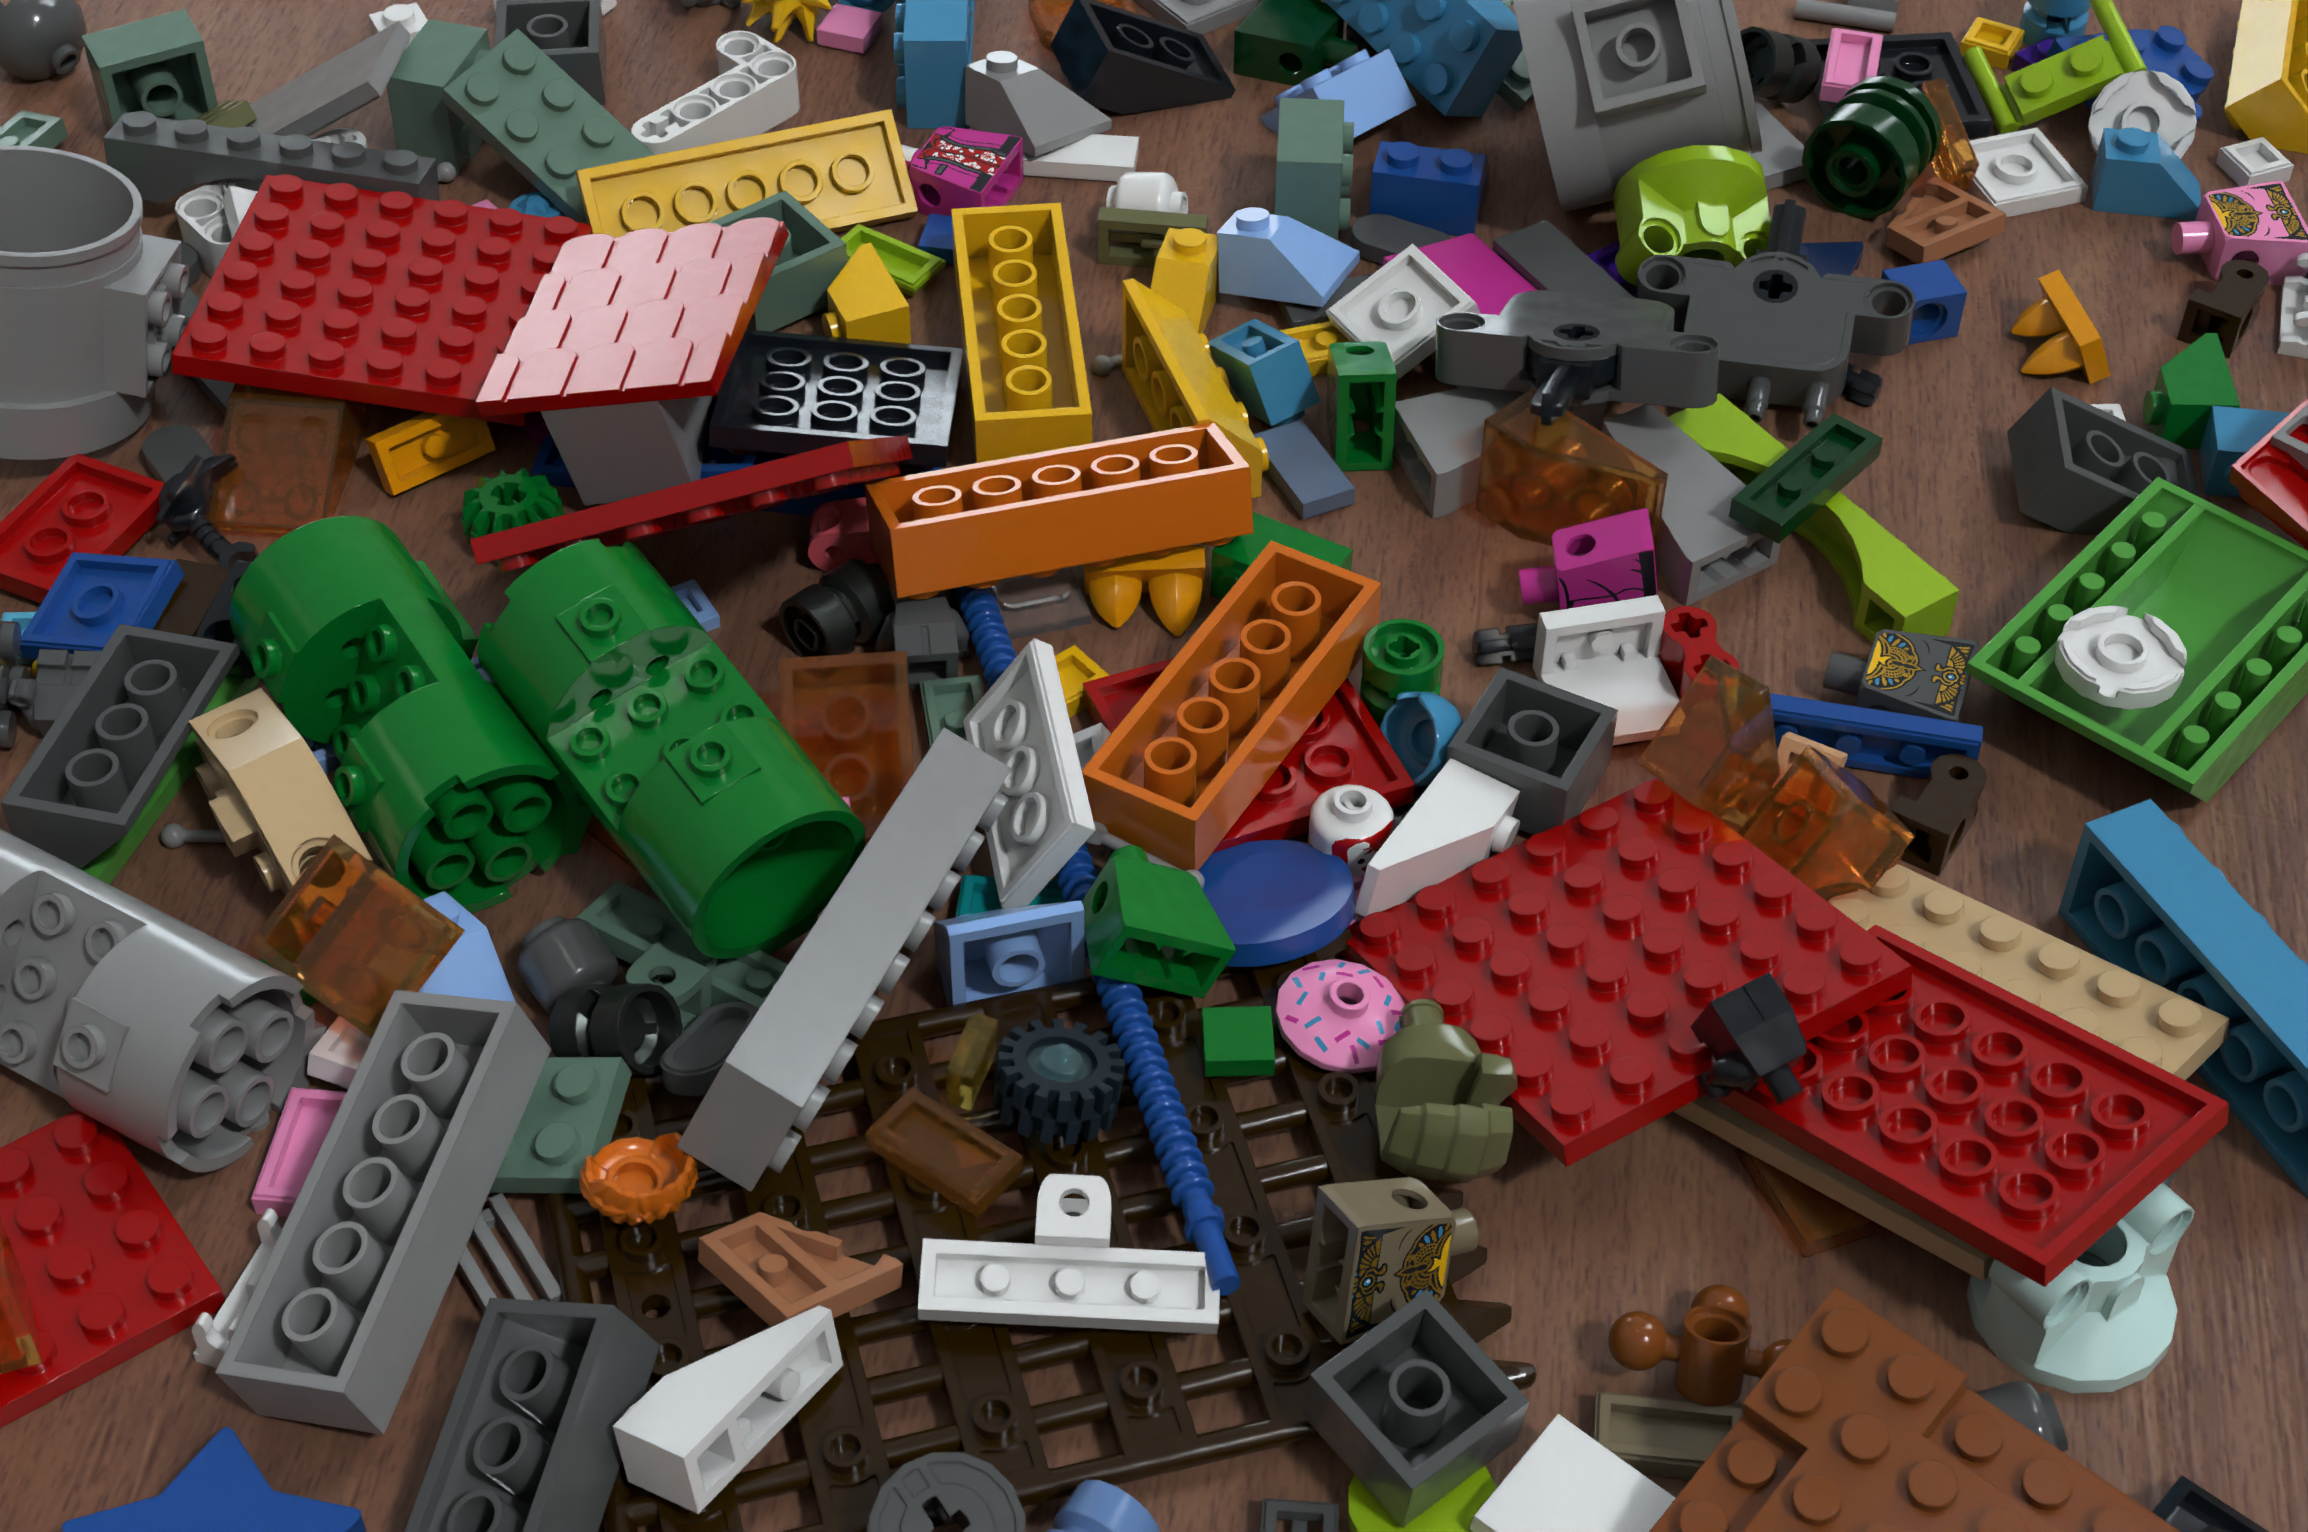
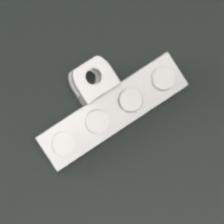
[918,1174,1220,1334]

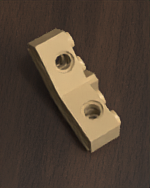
[188,688,395,963]

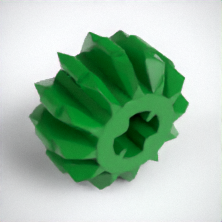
[461,468,564,562]

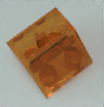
[247,834,465,1038]

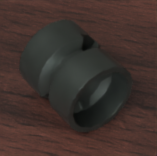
[1740,26,1821,104]
[779,558,896,670]
[548,983,683,1075]

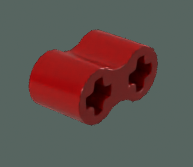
[1659,606,1740,731]

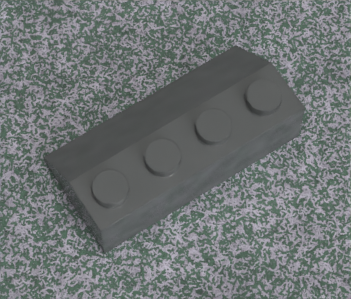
[1,624,240,869]
[404,1298,660,1532]

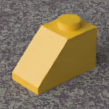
[1150,228,1219,333]
[822,242,911,344]

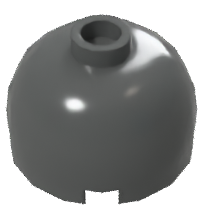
[0,0,87,81]

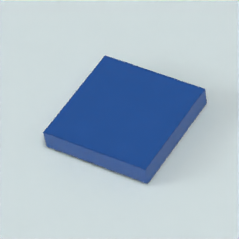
[20,552,185,659]

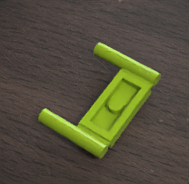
[1963,0,2148,135]

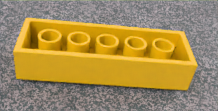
[951,203,1092,463]

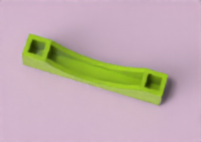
[1667,393,1960,643]

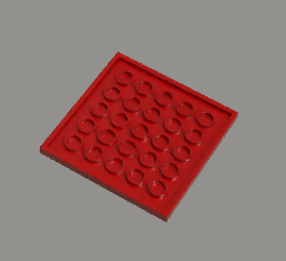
[171,174,592,427]
[470,435,913,573]
[1339,775,1912,1167]

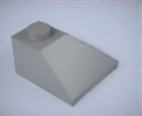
[965,51,1112,157]

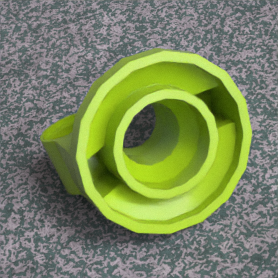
[1613,145,1771,286]

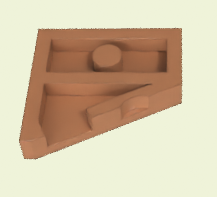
[1886,176,2006,264]
[698,1212,903,1327]

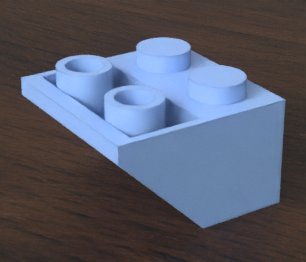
[1260,49,1417,138]

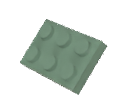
[489,1057,632,1194]

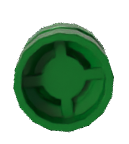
[1360,618,1445,728]

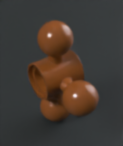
[1608,1284,1793,1406]

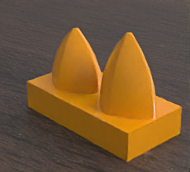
[2011,269,2111,384]
[366,412,496,496]
[1084,545,1206,638]

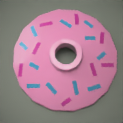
[1274,959,1406,1074]

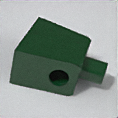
[1233,0,1362,86]

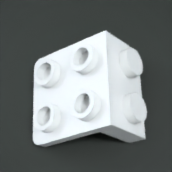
[1532,595,1687,745]

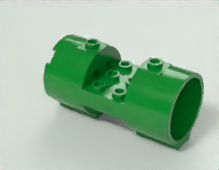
[230,516,593,913]
[477,538,866,959]

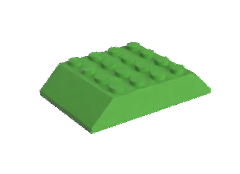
[1965,477,2308,803]

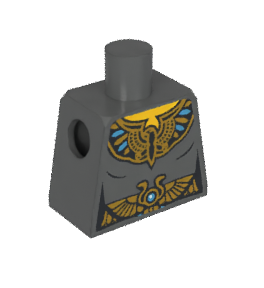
[1823,629,1979,722]

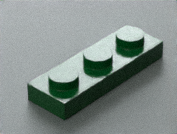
[1729,413,1883,544]

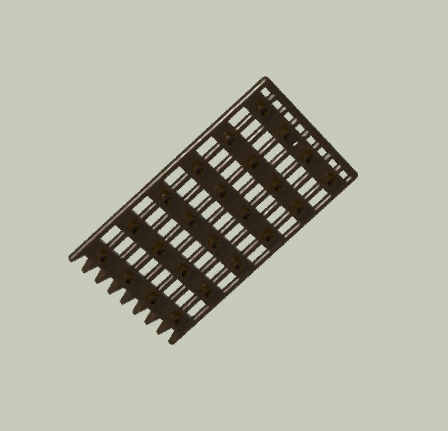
[543,928,1537,1532]

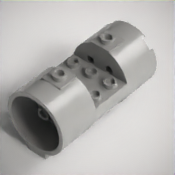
[0,829,327,1173]

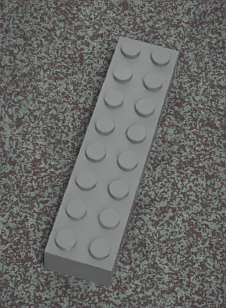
[676,727,1012,1192]

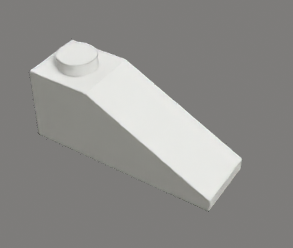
[1355,758,1520,917]
[613,1305,843,1514]

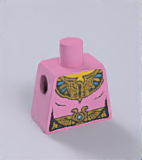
[2171,181,2308,286]

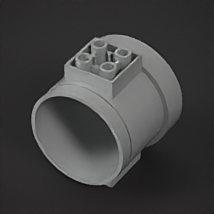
[1513,0,1762,213]
[0,145,189,460]

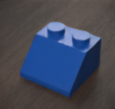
[1369,141,1489,236]

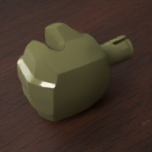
[1375,999,1518,1183]

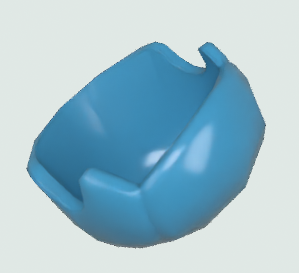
[1380,691,1464,787]

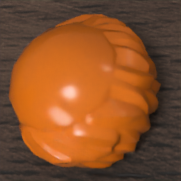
[579,1132,699,1226]

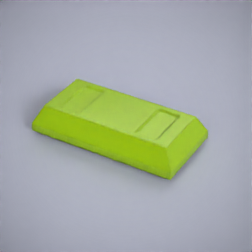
[841,224,946,297]

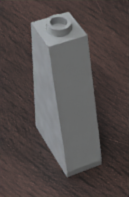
[1393,386,1609,519]
[1598,404,1781,606]

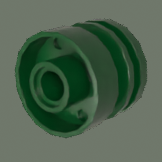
[1802,76,1943,218]

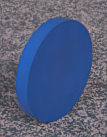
[1198,840,1356,967]

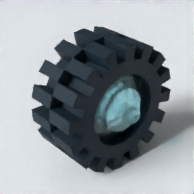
[991,1018,1125,1145]

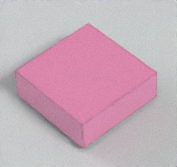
[816,3,883,54]

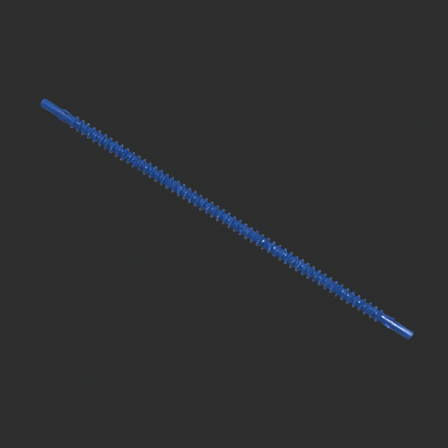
[917,467,1241,1296]

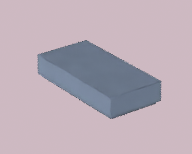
[1253,420,1355,520]

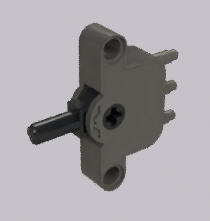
[1636,199,1916,430]
[1435,290,1720,426]

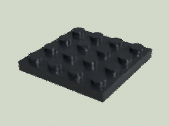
[709,329,963,471]

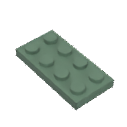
[441,28,655,223]

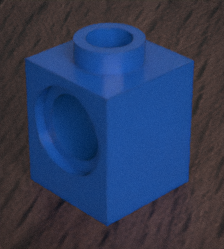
[1881,259,1967,345]

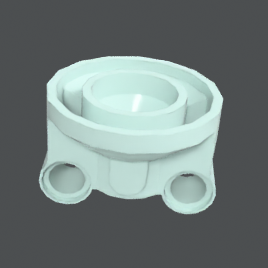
[1966,1182,2195,1393]

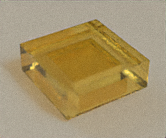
[946,1012,998,1111]

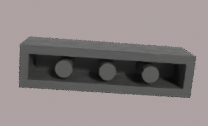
[1492,220,1636,403]

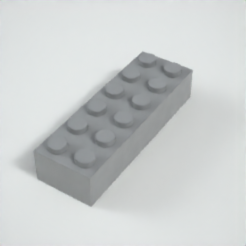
[215,990,551,1435]

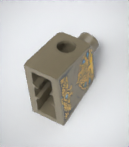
[1302,1177,1479,1345]

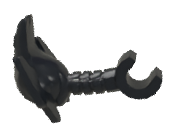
[156,453,259,569]

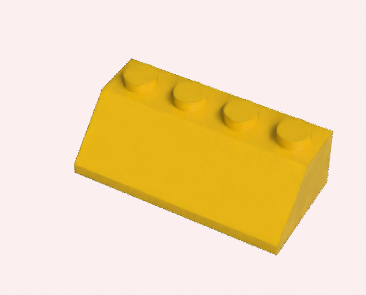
[2224,0,2308,154]
[1122,278,1269,498]

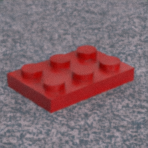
[0,454,164,603]

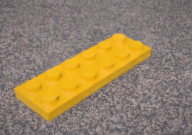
[576,109,918,238]

